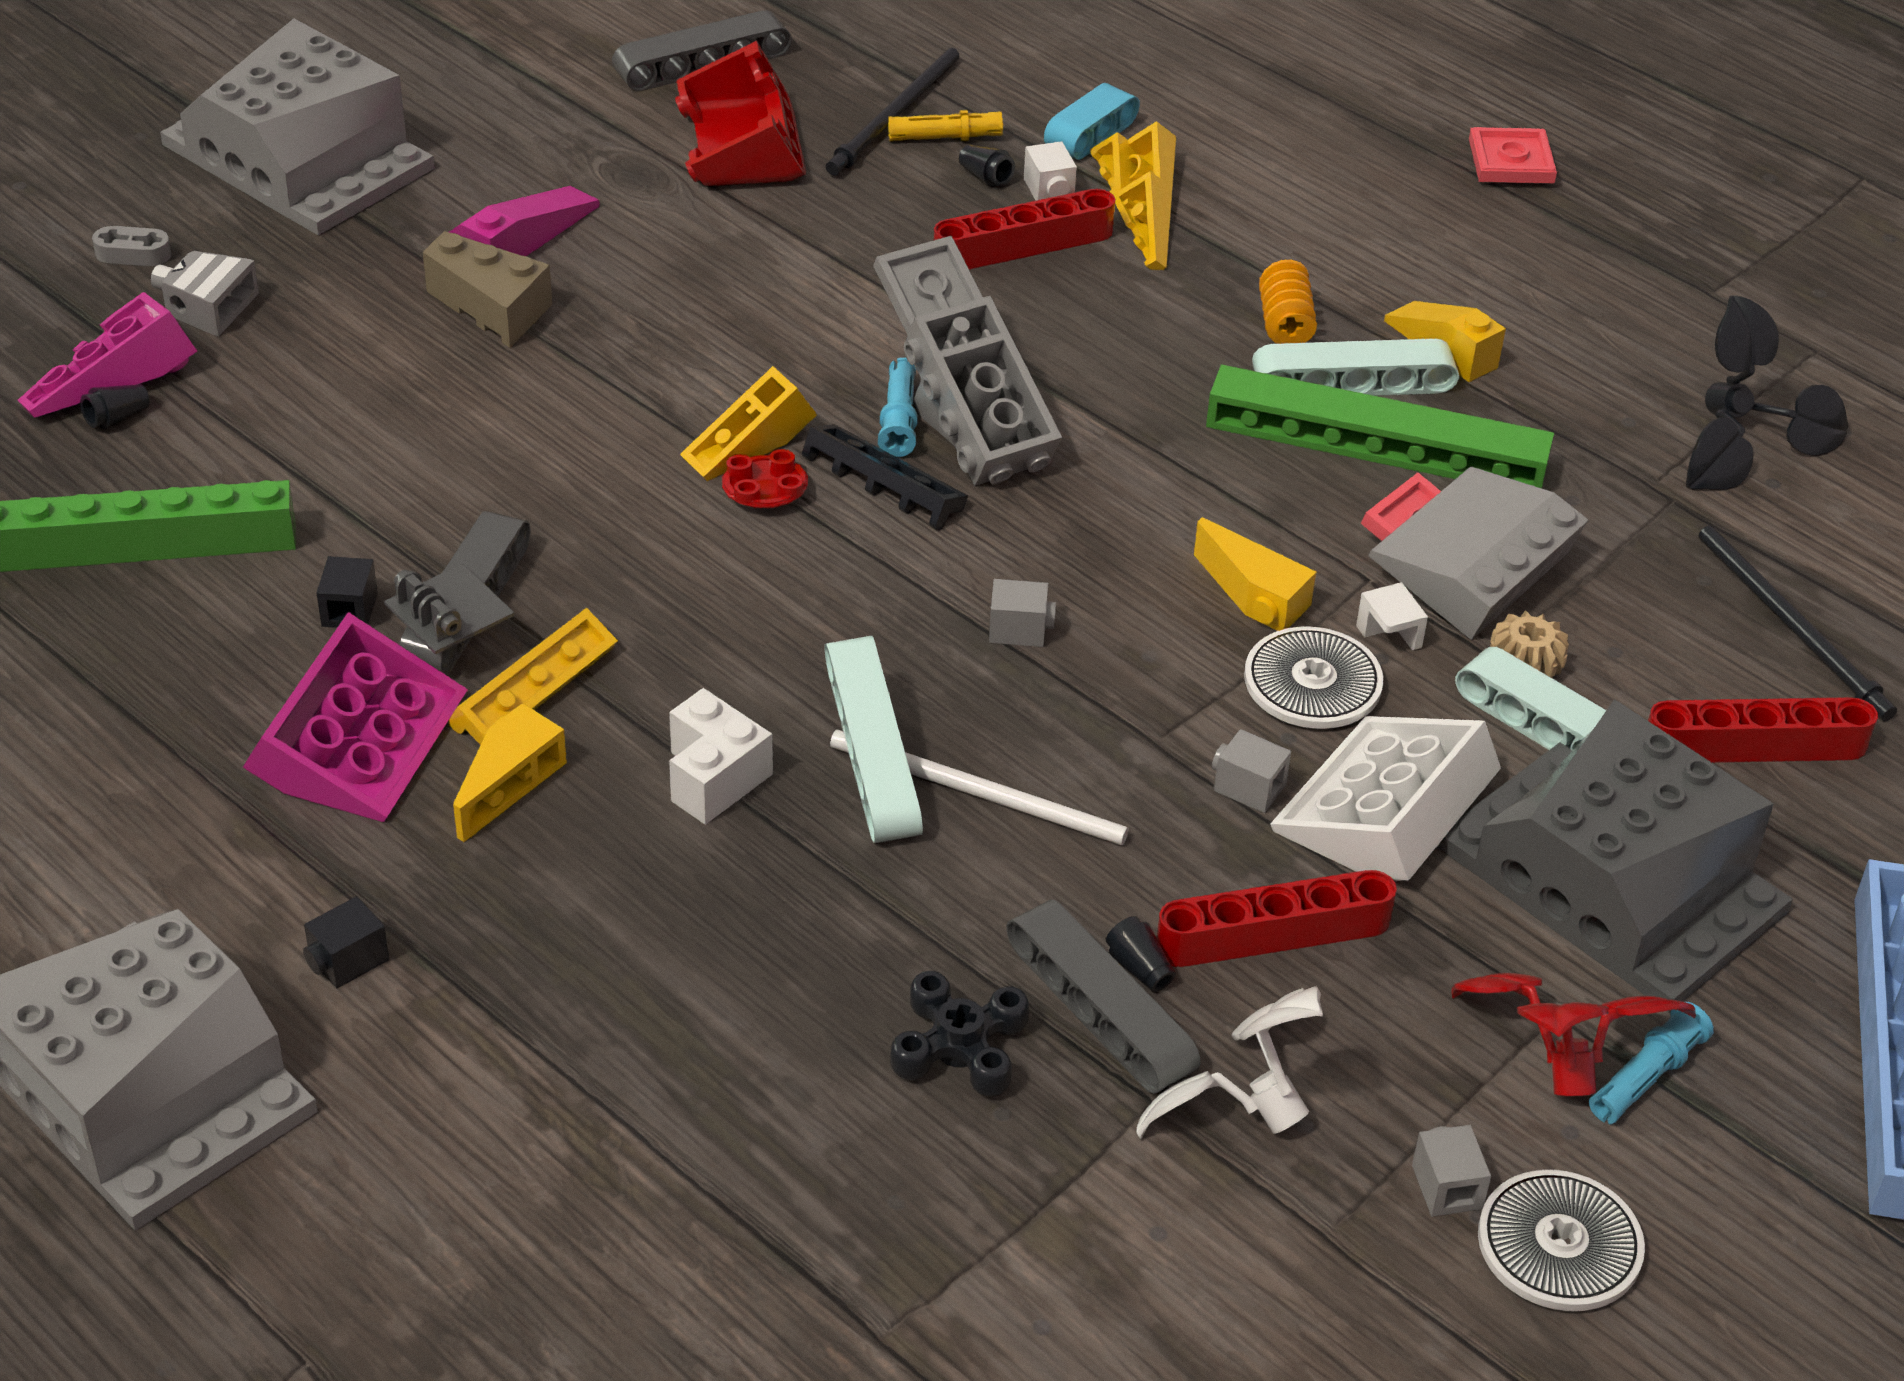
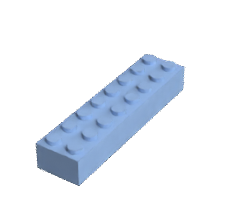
[1855,859,1904,1220]

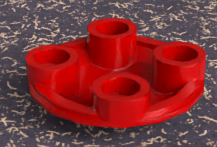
[722,449,808,508]

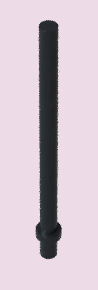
[826,48,959,175]
[1698,525,1897,721]

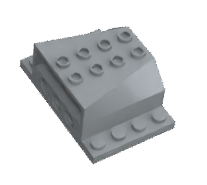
[160,18,435,236]
[0,909,318,1231]

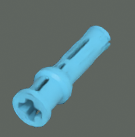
[878,357,917,457]
[1589,1001,1714,1124]

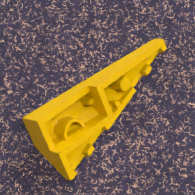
[1090,121,1176,270]

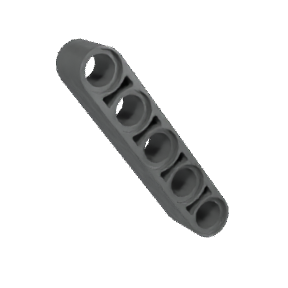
[612,10,792,91]
[399,511,531,676]
[1006,899,1201,1094]

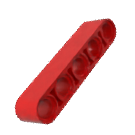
[934,189,1116,269]
[1648,697,1878,763]
[1156,870,1397,967]

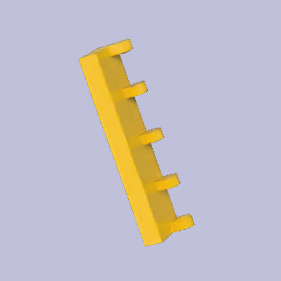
[449,608,618,745]

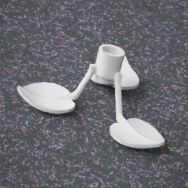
[1136,986,1323,1140]

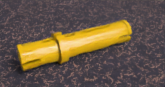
[888,110,1003,141]

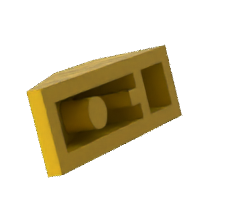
[1384,301,1506,382]
[680,366,817,481]
[1194,517,1316,631]
[453,703,567,842]

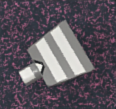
[151,251,259,336]

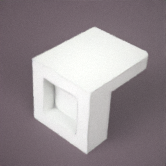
[1356,582,1428,650]

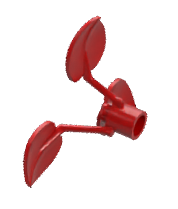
[1451,973,1696,1096]

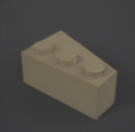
[423,231,553,348]

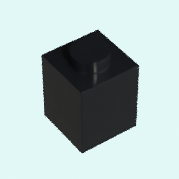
[316,556,378,628]
[303,896,389,989]

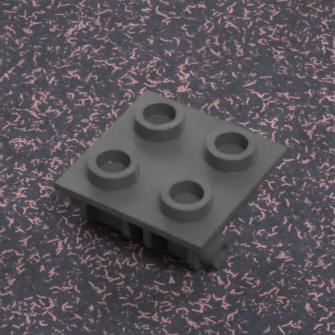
[384,563,514,655]

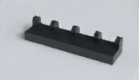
[802,424,968,530]

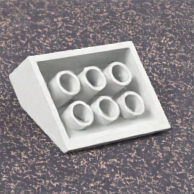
[1270,716,1501,881]

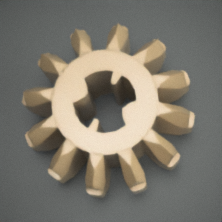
[1490,610,1569,678]

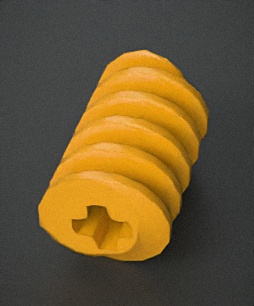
[1259,259,1317,344]

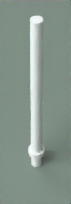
[830,729,1129,846]

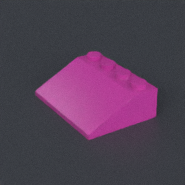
[243,612,468,822]

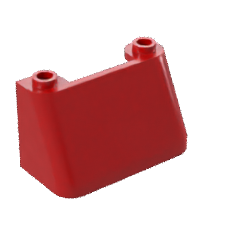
[675,41,806,186]

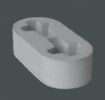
[92,226,171,266]

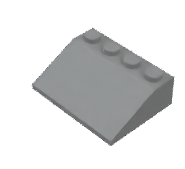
[1368,467,1589,640]

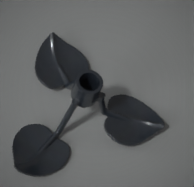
[1686,295,1848,490]

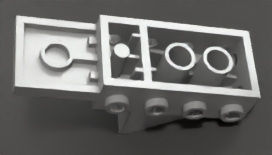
[873,236,1062,486]

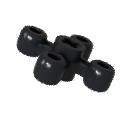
[890,971,1029,1097]

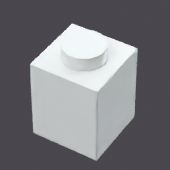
[1024,141,1077,200]

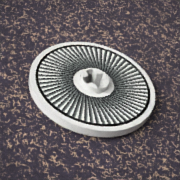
[1244,627,1383,729]
[1478,1170,1645,1311]

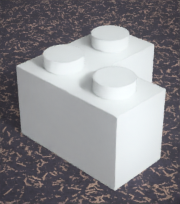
[669,688,773,825]

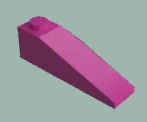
[449,186,600,256]
[18,292,197,418]

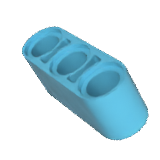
[1044,83,1140,160]

